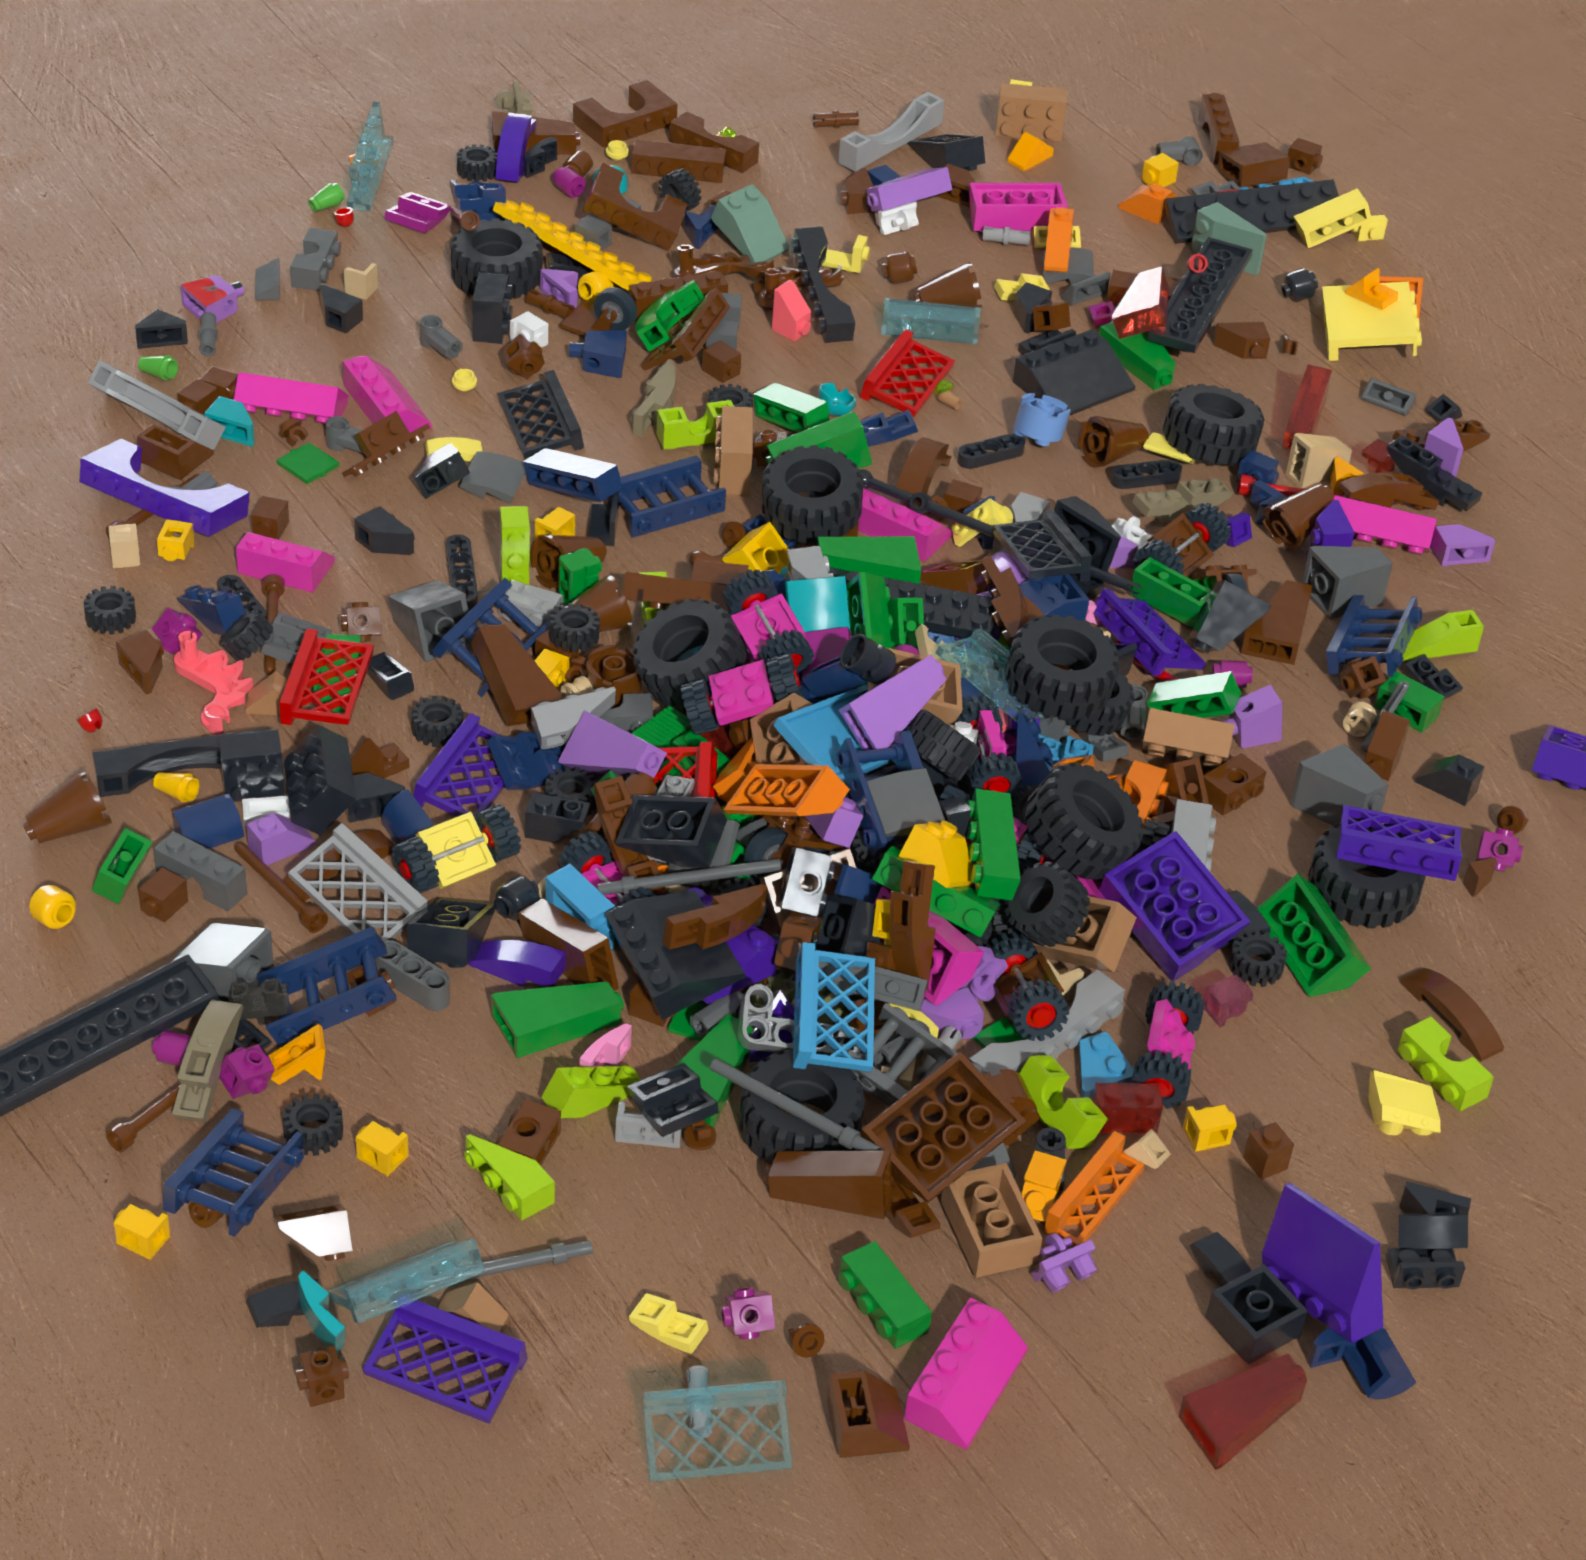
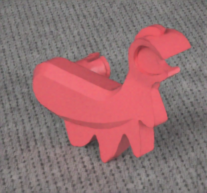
[174,631,253,734]

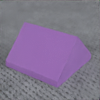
[1424,418,1464,477]

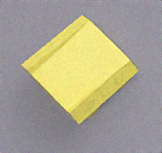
[1368,1070,1441,1135]

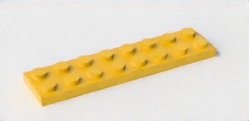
[493,200,652,291]

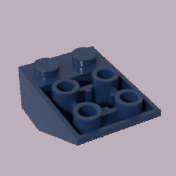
[1002,574,1089,630]

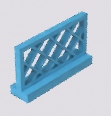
[793,942,875,1072]

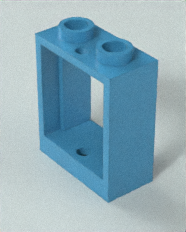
[545,864,615,950]

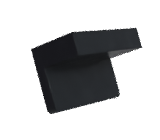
[588,491,619,546]

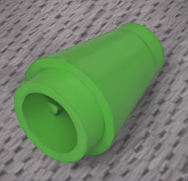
[308,183,345,212]
[138,355,178,381]

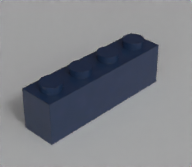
[523,448,622,502]

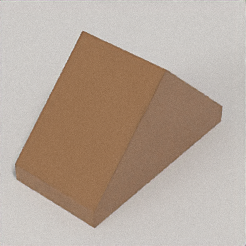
[245,671,305,715]
[438,1282,509,1333]

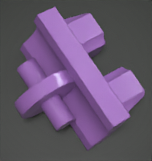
[958,946,1008,1001]
[1031,1233,1097,1293]

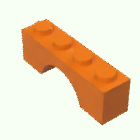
[1124,760,1169,860]

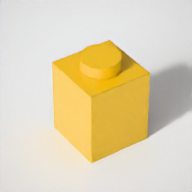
[1141,153,1179,187]

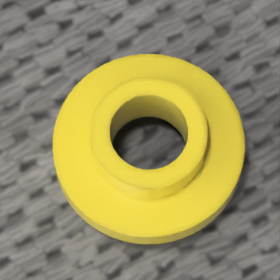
[606,140,629,161]
[452,369,477,391]

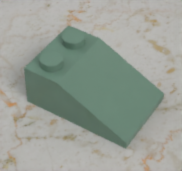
[711,184,790,262]
[1191,202,1267,275]

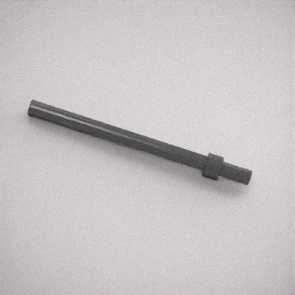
[598,859,781,895]
[710,1058,881,1151]
[390,1240,593,1295]

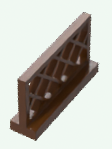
[641,288,730,371]

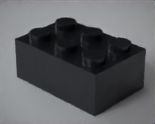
[284,725,356,836]

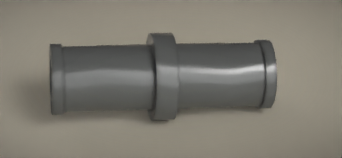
[198,312,218,356]

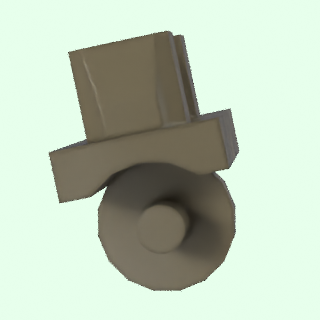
[496,81,534,116]

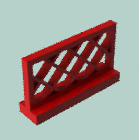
[860,329,955,417]
[279,629,374,725]
[653,742,718,798]

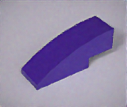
[469,940,566,988]

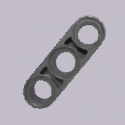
[375,940,450,1011]

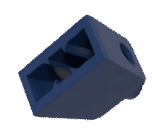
[569,330,627,378]

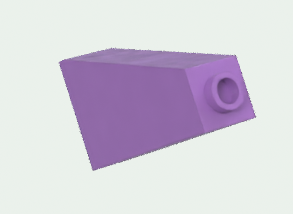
[866,167,953,211]
[839,654,947,751]
[558,710,667,778]

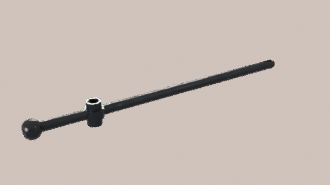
[860,469,1142,595]

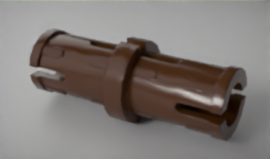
[813,110,859,128]
[526,289,575,319]

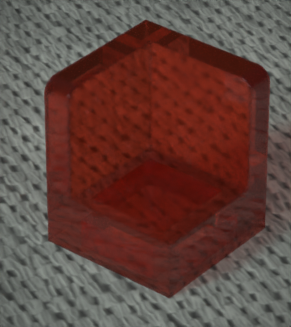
[1361,439,1395,473]

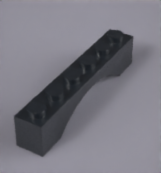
[790,226,856,343]
[93,728,270,797]

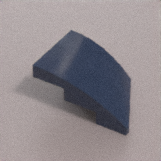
[450,180,508,221]
[487,731,567,790]

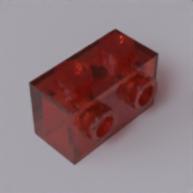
[1092,1083,1163,1133]

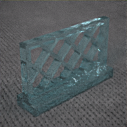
[347,101,394,211]
[935,628,1048,722]
[328,1238,485,1323]
[641,1380,793,1482]

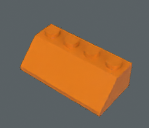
[723,764,850,817]

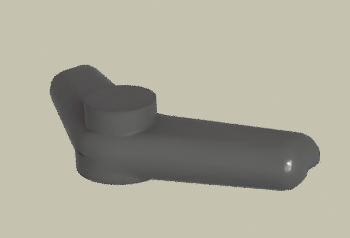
[1361,681,1410,752]

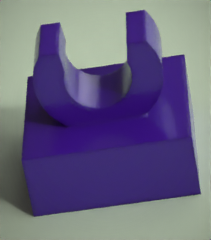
[1224,512,1252,547]

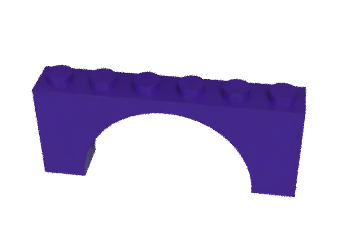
[79,439,250,537]

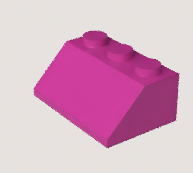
[236,532,335,593]

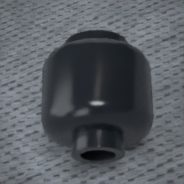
[1281,268,1318,303]
[494,875,540,921]

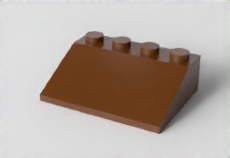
[861,1051,1026,1203]

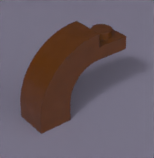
[896,437,952,501]

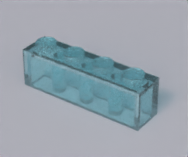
[881,298,981,344]

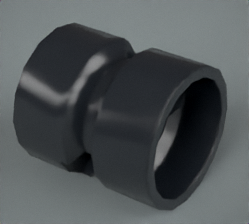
[840,634,896,685]

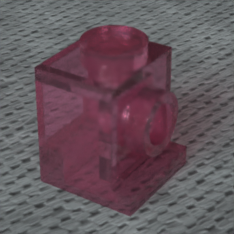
[1204,974,1253,1028]

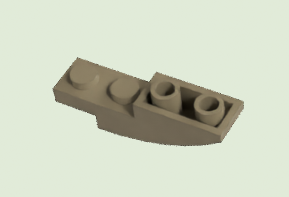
[631,359,676,437]
[1132,478,1233,524]
[172,1000,244,1123]

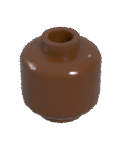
[882,251,918,284]

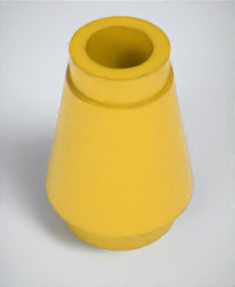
[153,772,200,802]

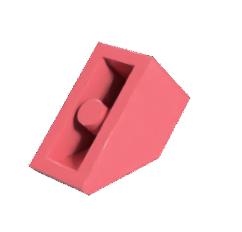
[772,280,811,342]

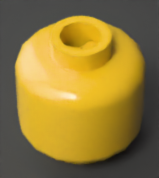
[578,271,613,303]
[29,885,76,929]

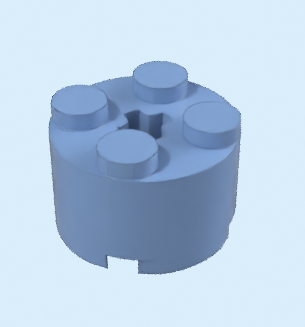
[1013,393,1071,446]

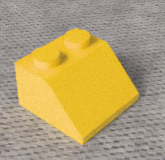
[722,522,789,574]
[899,820,973,888]

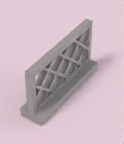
[288,823,428,941]

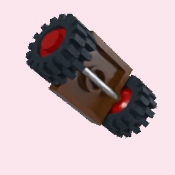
[1133,503,1231,577]
[986,932,1069,1041]

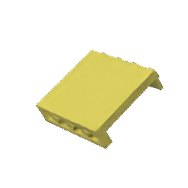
[1322,281,1422,361]

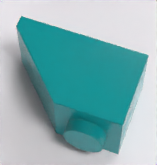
[205,396,255,447]

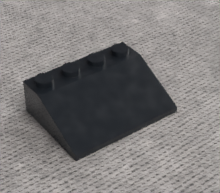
[1013,329,1135,416]
[605,890,746,1020]

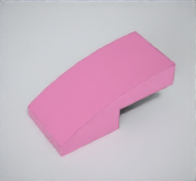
[579,1023,632,1067]

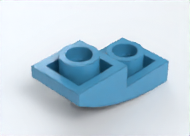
[1039,734,1094,764]

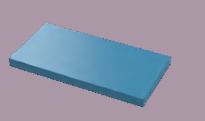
[773,684,911,783]

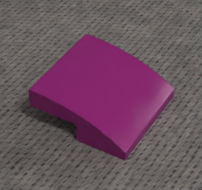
[385,192,451,233]

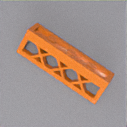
[1044,1131,1145,1248]

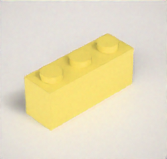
[1294,188,1372,248]

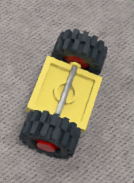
[392,804,521,894]

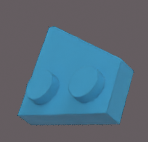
[1078,1031,1134,1098]

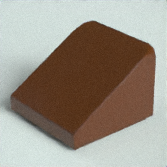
[1463,858,1497,897]

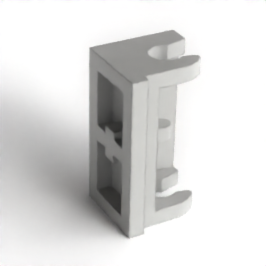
[615,1101,682,1148]

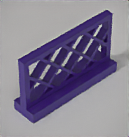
[1094,589,1206,675]
[413,713,505,817]
[1336,805,1462,881]
[362,1294,528,1424]

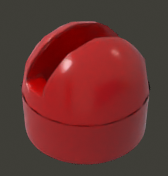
[334,207,354,227]
[1187,254,1208,274]
[77,708,103,733]

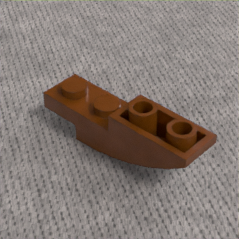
[1392,419,1491,451]
[1338,472,1439,510]
[981,555,1029,647]
[889,860,936,990]
[663,883,768,950]

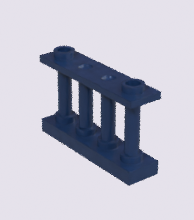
[604,455,726,538]
[431,578,550,697]
[1326,595,1423,677]
[836,731,924,858]
[258,926,397,1048]
[163,1108,305,1237]

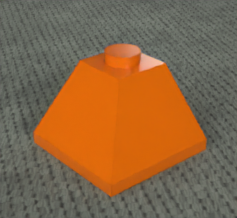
[1118,183,1177,224]

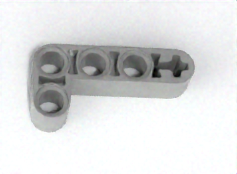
[737,984,865,1057]

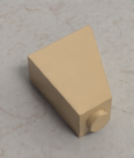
[1285,433,1352,488]

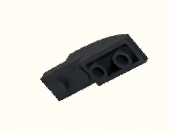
[1386,435,1482,511]

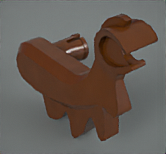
[674,245,774,280]
[754,265,844,309]

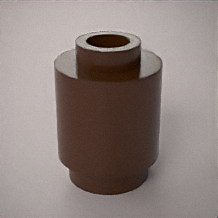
[563,150,593,177]

